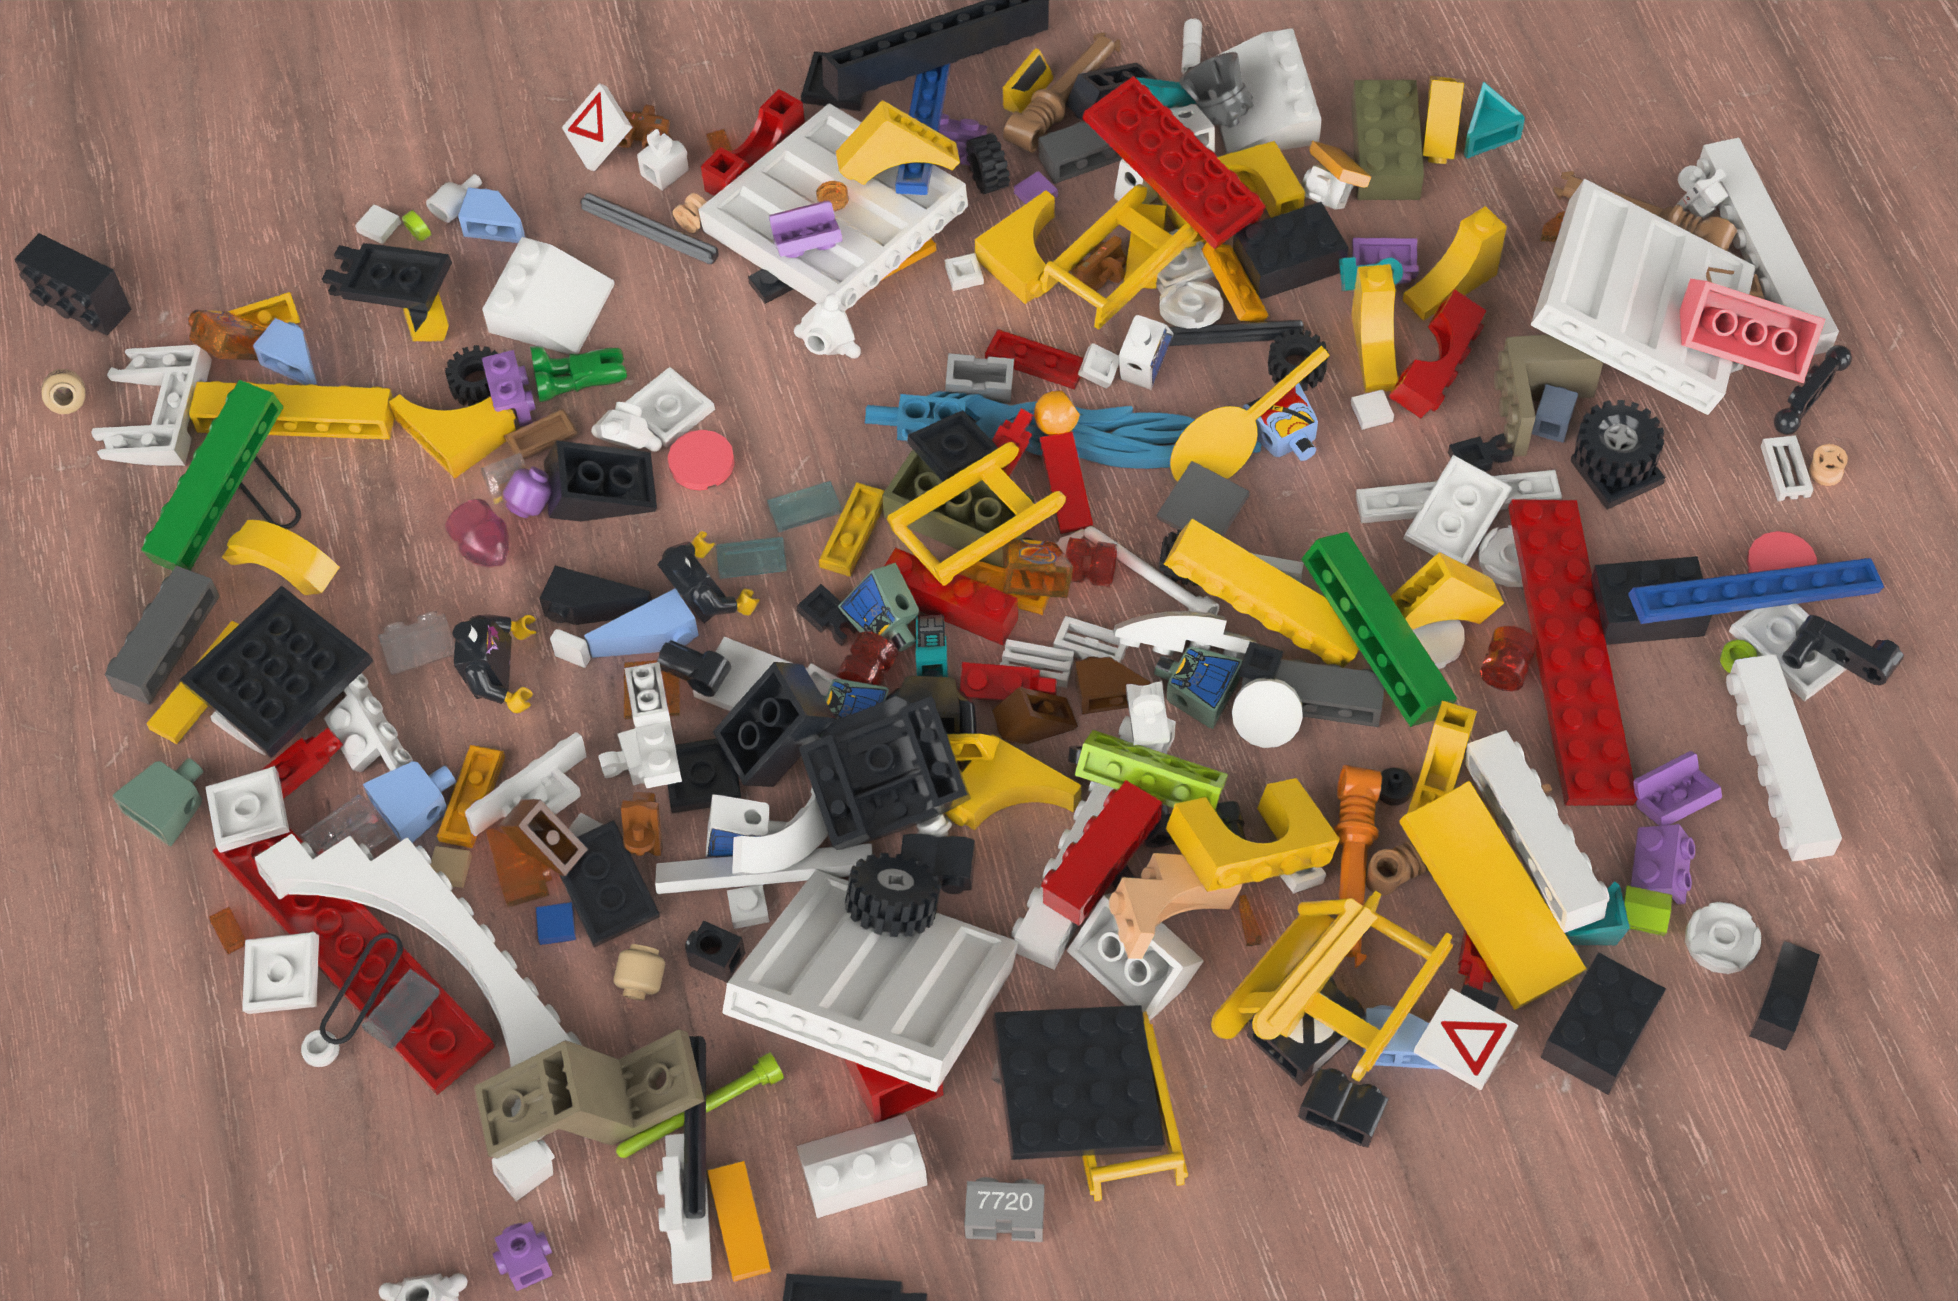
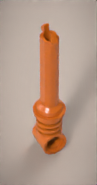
[1334,765,1382,968]

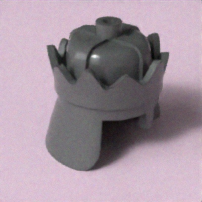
[1179,52,1254,127]

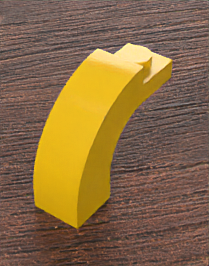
[222,520,340,595]
[1407,701,1477,814]

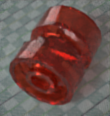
[1063,537,1117,588]
[1479,625,1537,692]
[836,631,898,686]

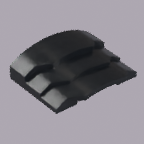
[799,696,971,850]

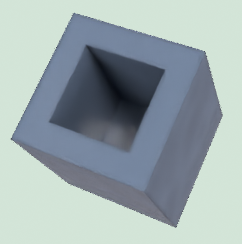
[1532,384,1578,443]

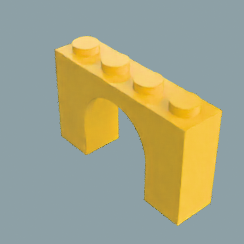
[1158,141,1305,248]
[1166,778,1340,892]

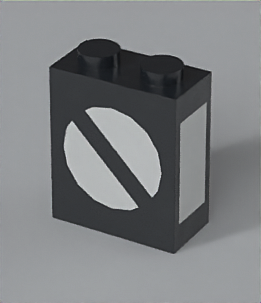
[1247,977,1366,1086]

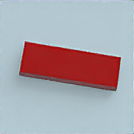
[985,329,1084,390]
[1039,431,1093,534]

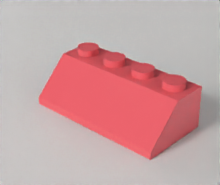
[1679,278,1825,383]

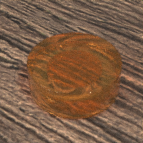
[816,181,849,211]

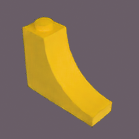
[1422,76,1464,164]
[835,100,960,185]
[975,190,1055,304]
[1403,206,1507,321]
[1351,264,1398,393]
[389,394,516,478]
[1390,552,1504,630]
[945,734,1081,831]

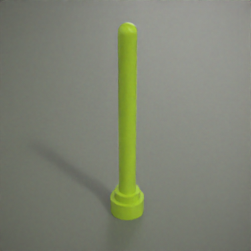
[616,1052,784,1158]

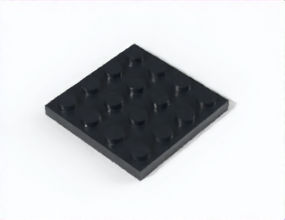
[180,586,374,758]
[992,1005,1164,1160]

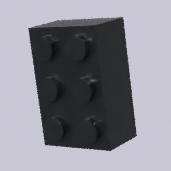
[1233,202,1348,300]
[14,233,131,336]
[1591,556,1712,645]
[713,662,835,787]
[1541,952,1666,1095]

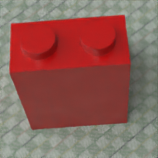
[843,1058,944,1123]

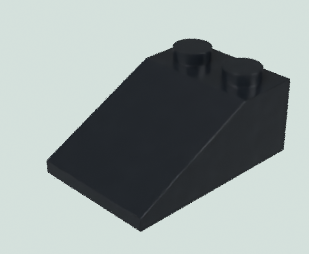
[544,440,657,522]

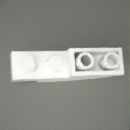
[1113,611,1257,659]
[624,662,682,788]

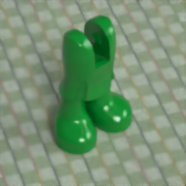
[530,346,627,402]

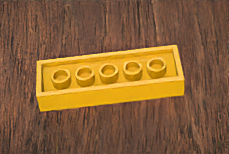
[1399,781,1587,1010]

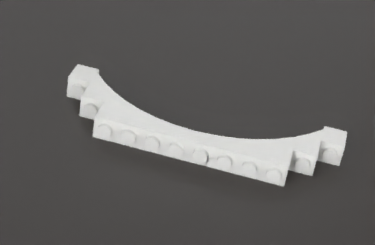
[255,834,582,1201]

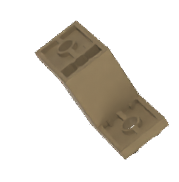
[1494,334,1603,457]
[474,1029,704,1159]

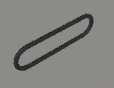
[239,456,301,529]
[320,933,403,1045]

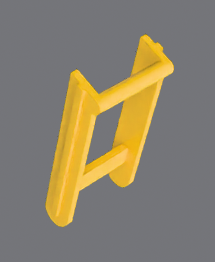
[1040,184,1198,330]
[887,442,1066,586]
[1280,890,1453,1082]
[1211,898,1378,1039]
[1082,1011,1188,1201]

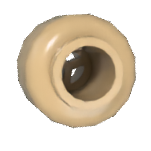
[41,369,85,414]
[614,944,665,1001]

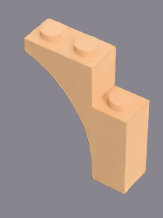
[1109,853,1243,959]

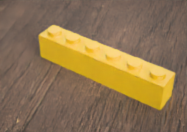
[189,381,394,440]
[1164,519,1359,668]

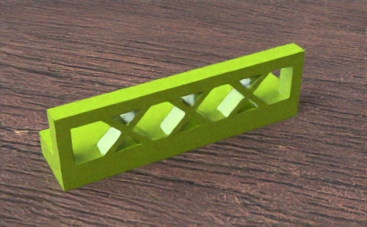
[1075,730,1228,811]

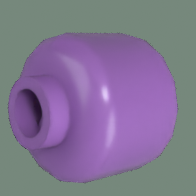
[503,466,551,518]

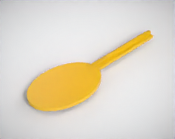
[1170,346,1330,482]

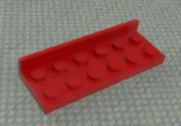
[1082,76,1266,249]

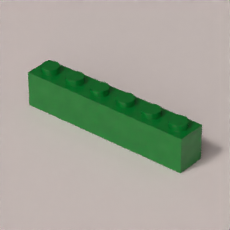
[141,380,284,571]
[1301,532,1458,727]

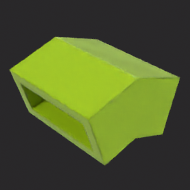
[1623,885,1672,936]

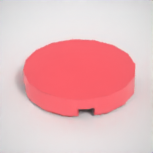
[668,430,735,491]
[1746,531,1817,573]

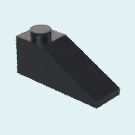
[1066,62,1157,121]
[539,566,652,625]
[1749,941,1820,1051]

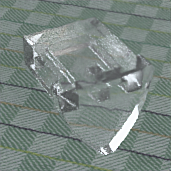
[481,453,526,505]

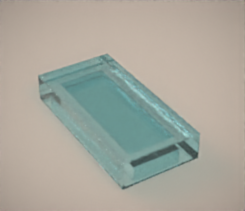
[767,481,842,533]
[716,537,787,579]
[361,969,440,1050]

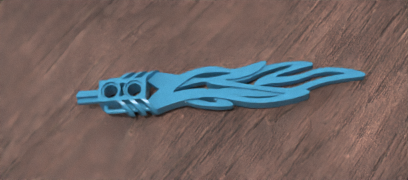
[865,391,1262,469]

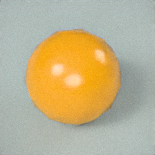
[1034,391,1080,435]

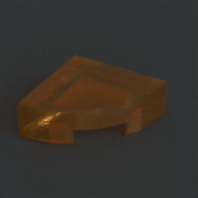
[1540,211,1566,242]

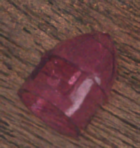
[445,499,509,568]

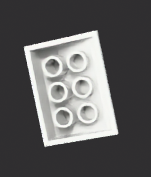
[1219,28,1322,154]

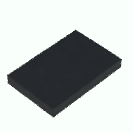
[559,820,660,947]

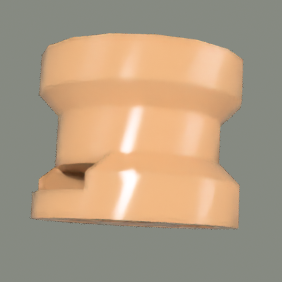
[673,193,707,233]
[1809,444,1848,486]

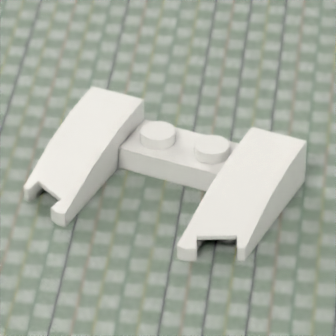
[91,344,212,466]

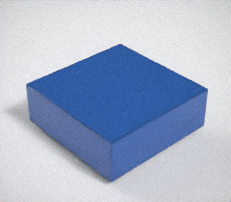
[536,902,576,945]

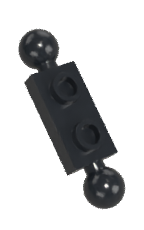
[1774,345,1852,435]

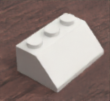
[1067,893,1204,1021]
[797,1114,927,1218]

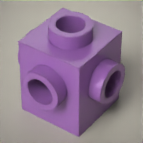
[492,1222,553,1291]

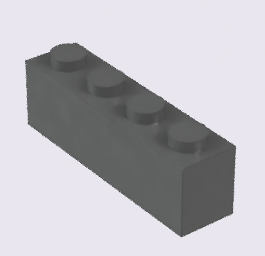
[1039,121,1122,184]
[105,566,220,705]
[1241,659,1384,727]

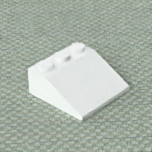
[483,237,614,355]

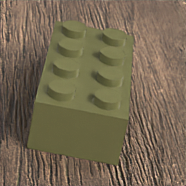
[1351,80,1424,200]
[882,449,1034,568]

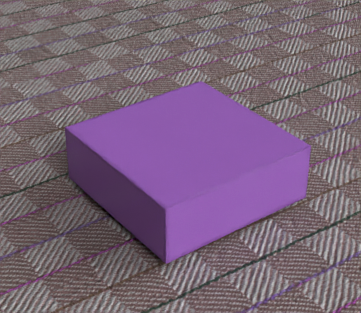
[1014,171,1058,204]

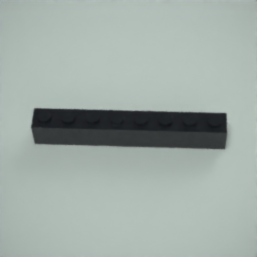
[822,0,1049,101]

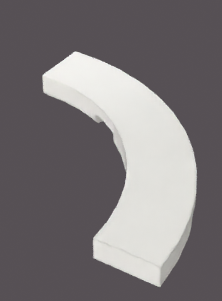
[732,788,828,875]

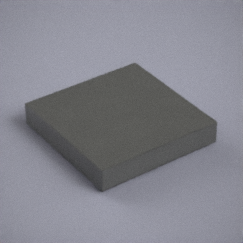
[1157,461,1250,536]

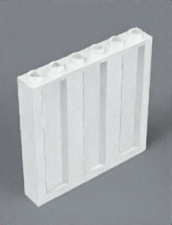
[698,104,968,311]
[1531,179,1756,415]
[723,870,1018,1092]

